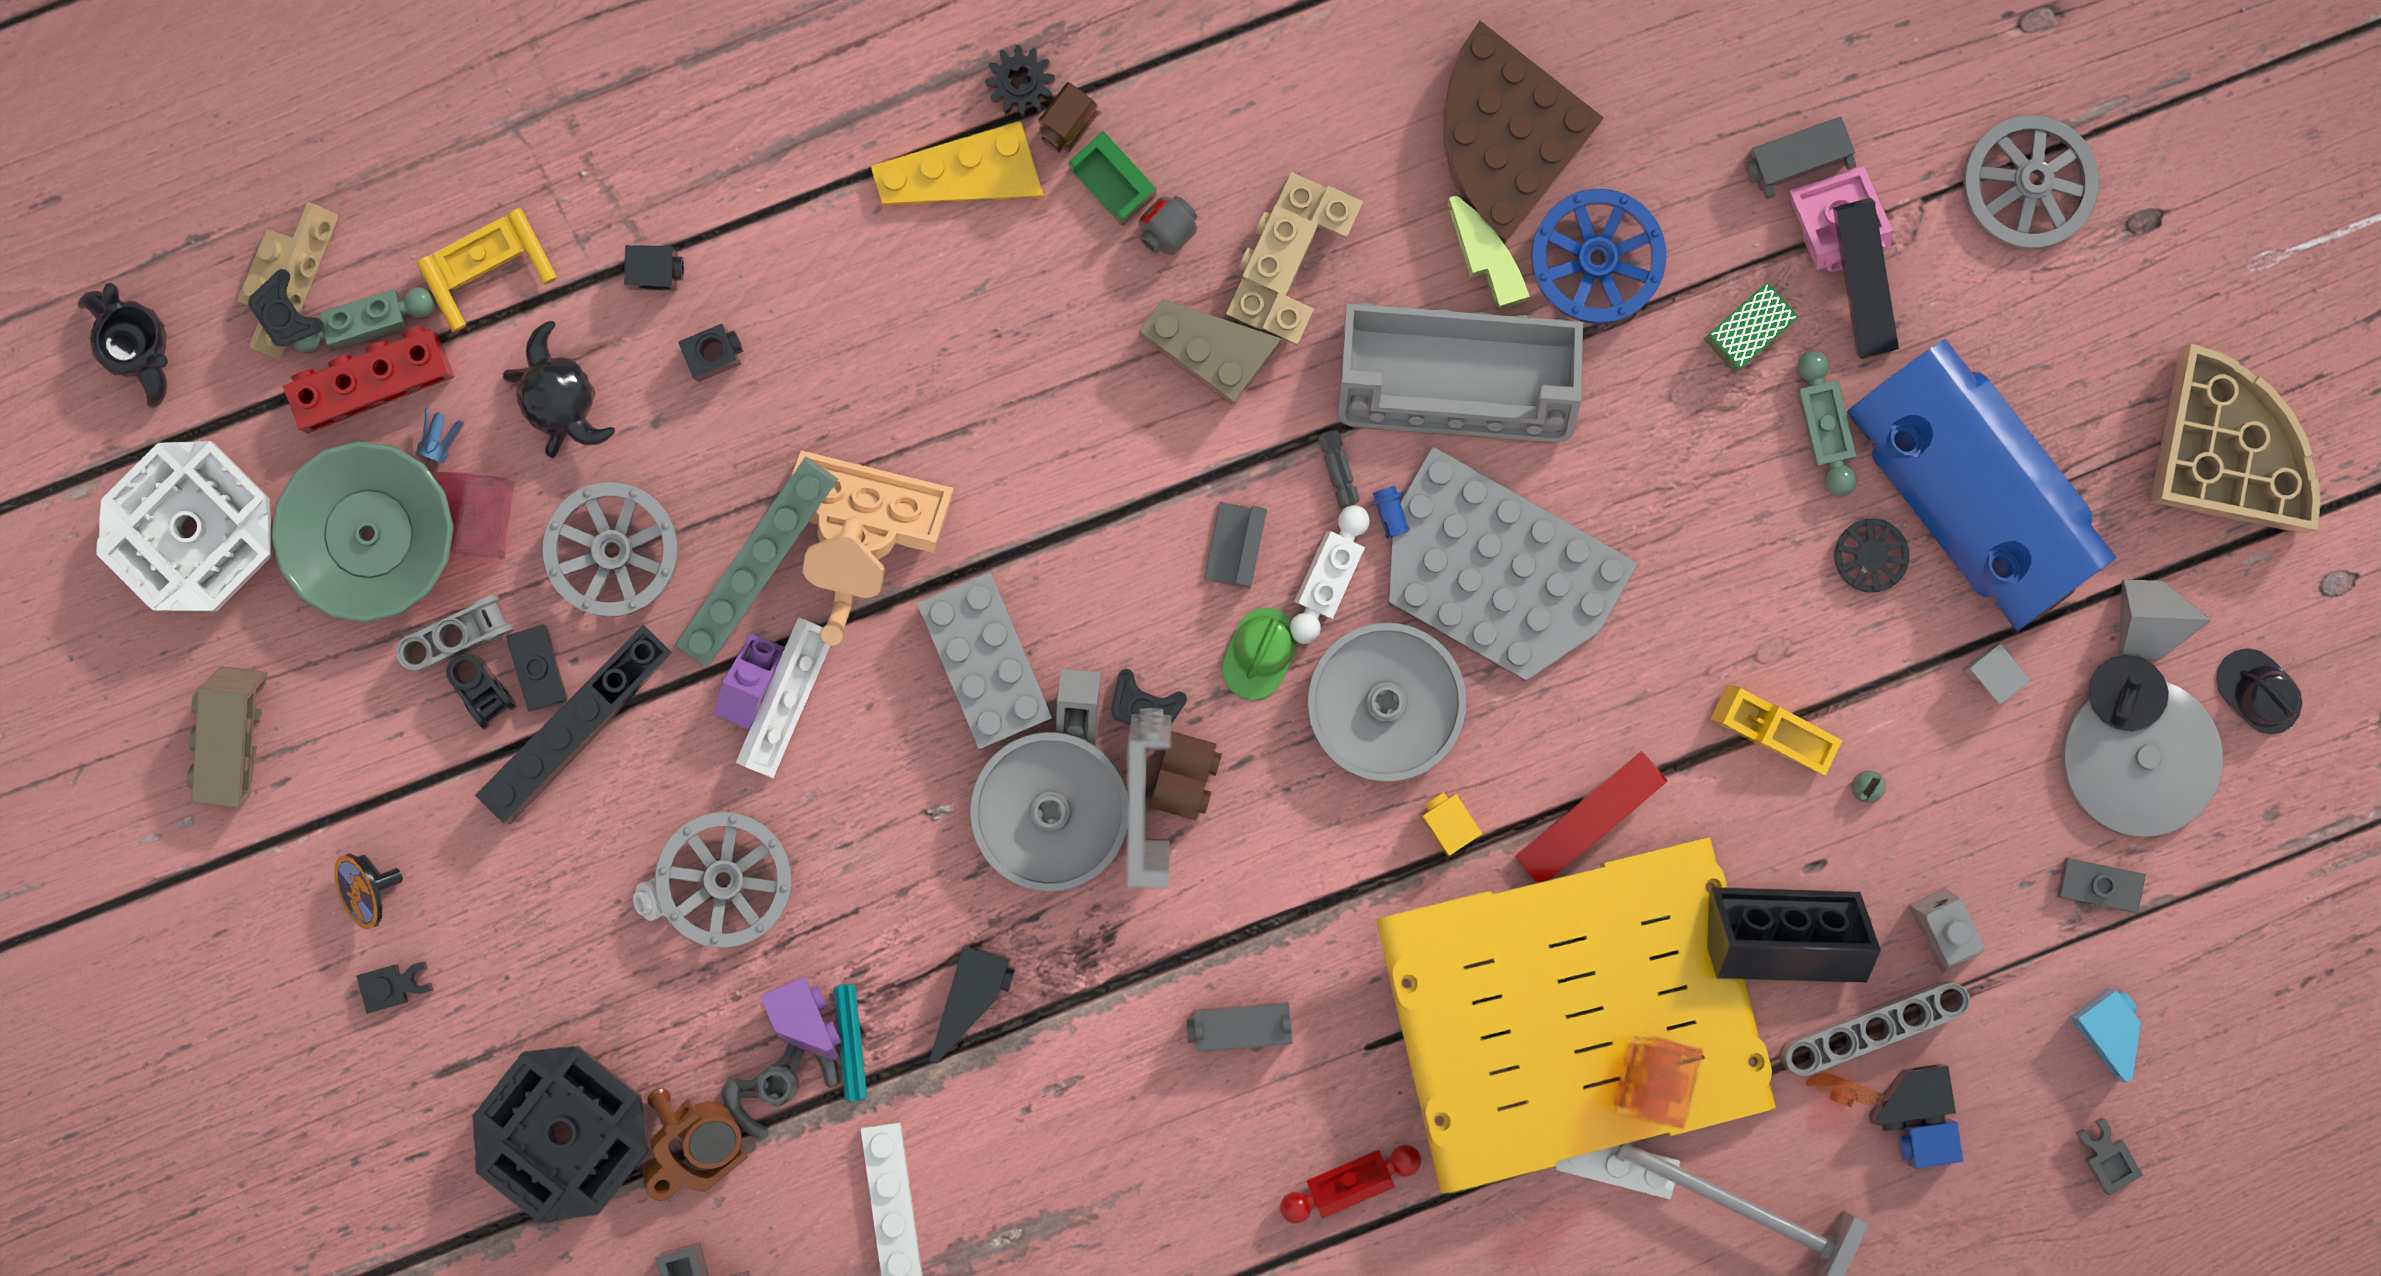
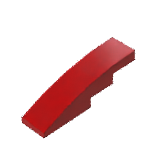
[1515,751,1667,883]

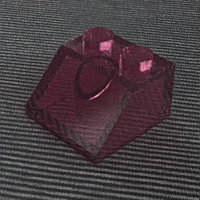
[435,472,515,560]

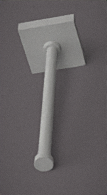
[1615,1142,1869,1276]

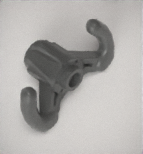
[721,1044,839,1140]

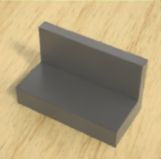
[1204,502,1267,589]

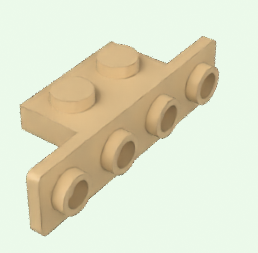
[237,202,338,360]

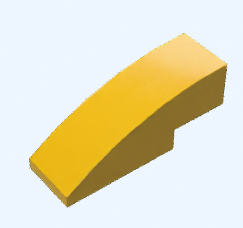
[1710,684,1843,776]

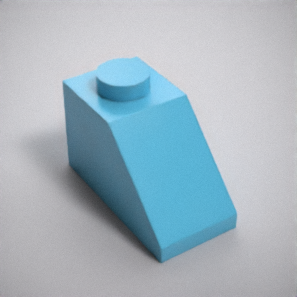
[2070,988,2141,1083]

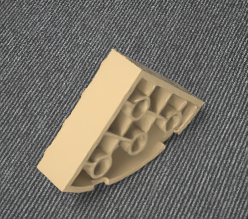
[2150,343,2321,534]

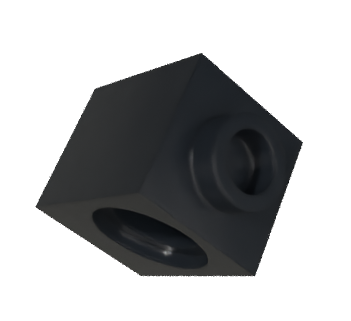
[624,245,684,291]
[678,323,744,382]

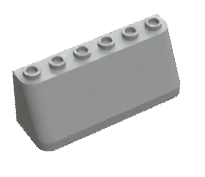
[1338,303,1583,442]

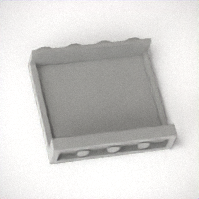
[1127,708,1171,888]

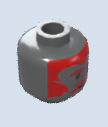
[1139,196,1197,255]

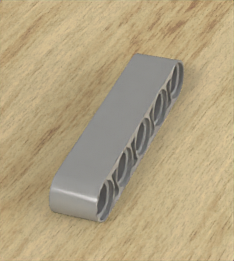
[1780,981,1970,1076]

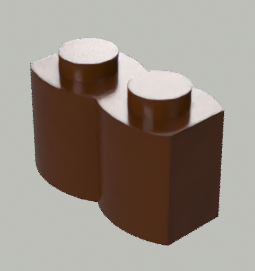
[1038,82,1099,153]
[1150,731,1222,820]

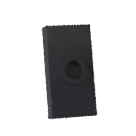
[506,624,568,712]

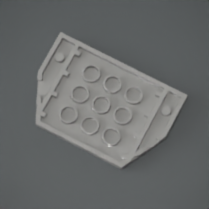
[1388,446,1638,681]

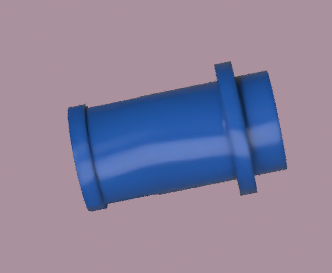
[1371,486,1410,538]

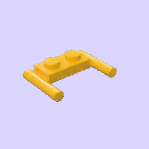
[416,208,557,332]

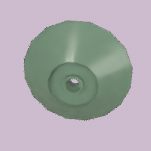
[271,441,454,623]

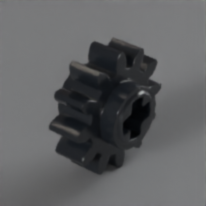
[985,45,1055,117]

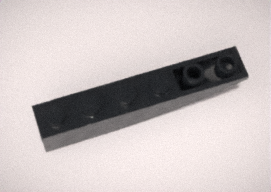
[475,625,672,824]

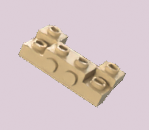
[1226,172,1364,346]

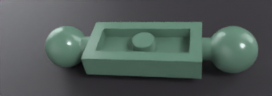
[292,287,436,354]
[1797,351,1857,497]

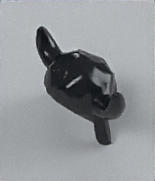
[78,283,168,408]
[503,321,615,458]

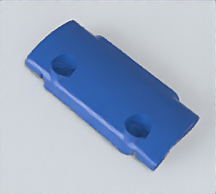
[1847,339,2117,631]

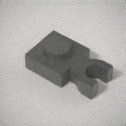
[2075,1118,2143,1195]

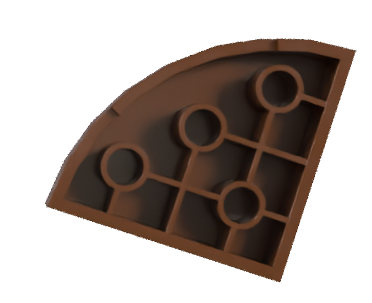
[1443,20,1604,245]

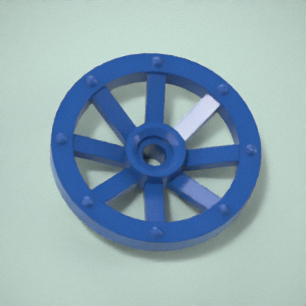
[1531,189,1667,324]

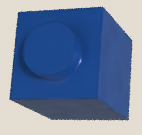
[1899,1119,1964,1169]

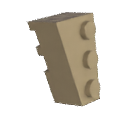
[1139,299,1282,407]
[187,666,267,808]

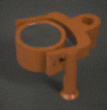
[642,1088,748,1201]

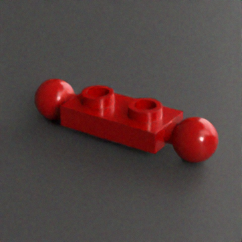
[1280,1145,1421,1224]

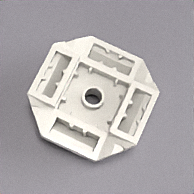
[96,441,273,612]

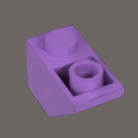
[713,633,785,730]
[761,977,841,1060]

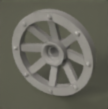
[1963,115,2099,249]
[543,482,679,617]
[655,812,791,948]

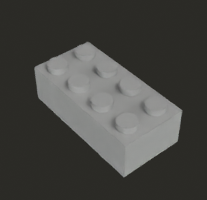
[917,572,1054,750]

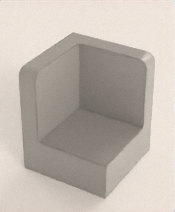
[1962,643,2031,704]

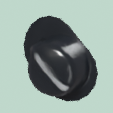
[2216,648,2302,734]

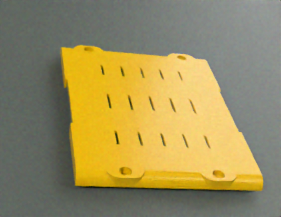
[1375,837,1776,1193]

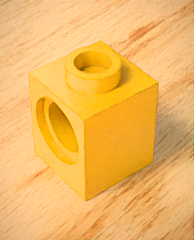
[1421,792,1482,856]

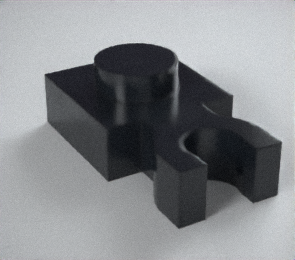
[356,961,433,1014]

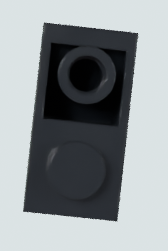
[1869,1064,1956,1131]

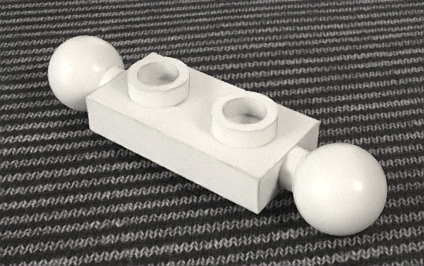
[1289,505,1370,644]

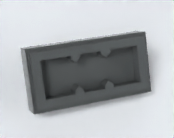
[2058,858,2146,913]

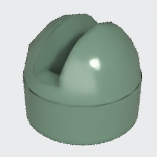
[1852,771,1885,803]

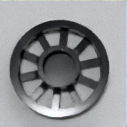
[1834,519,1909,593]

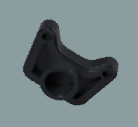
[248,269,323,347]
[1111,669,1187,726]

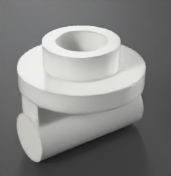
[633,878,665,921]

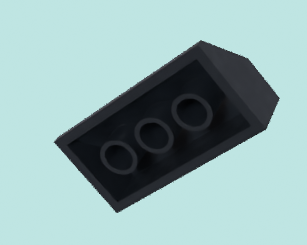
[1707,887,1881,983]

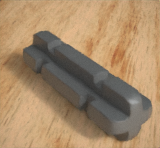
[1318,430,1359,507]

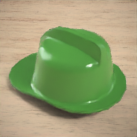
[1222,608,1298,700]

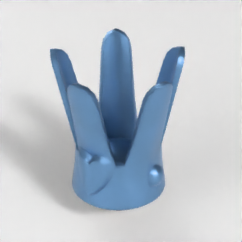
[415,408,464,468]

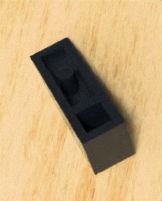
[929,945,1015,1064]

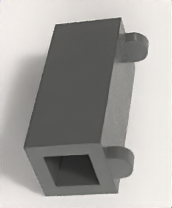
[1745,116,1856,199]
[1186,1002,1292,1052]

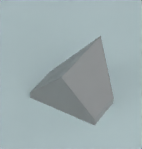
[2119,579,2211,660]

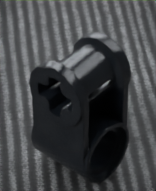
[446,654,517,730]

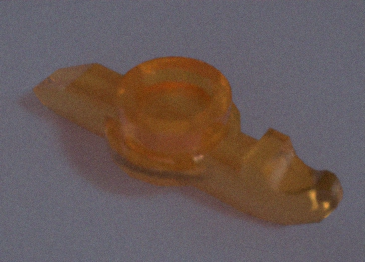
[1806,1073,1884,1107]

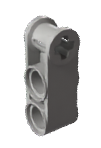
[396,594,514,672]

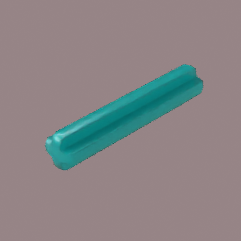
[834,984,867,1102]

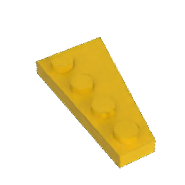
[871,121,1044,206]

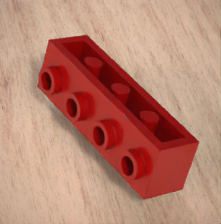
[283,326,454,434]

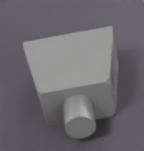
[1909,888,1985,973]

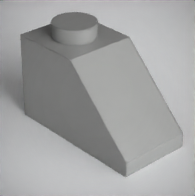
[1056,669,1101,745]

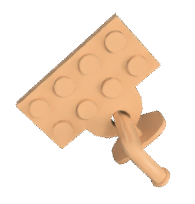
[792,451,954,646]

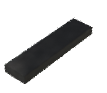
[1833,198,1899,359]

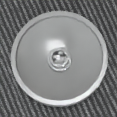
[1307,623,1467,782]
[2061,682,2223,837]
[970,732,1128,891]

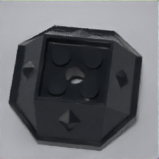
[473,1045,650,1223]

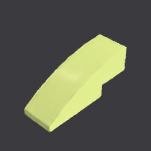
[1447,196,1530,311]

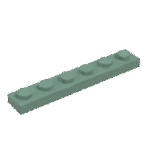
[675,456,838,667]

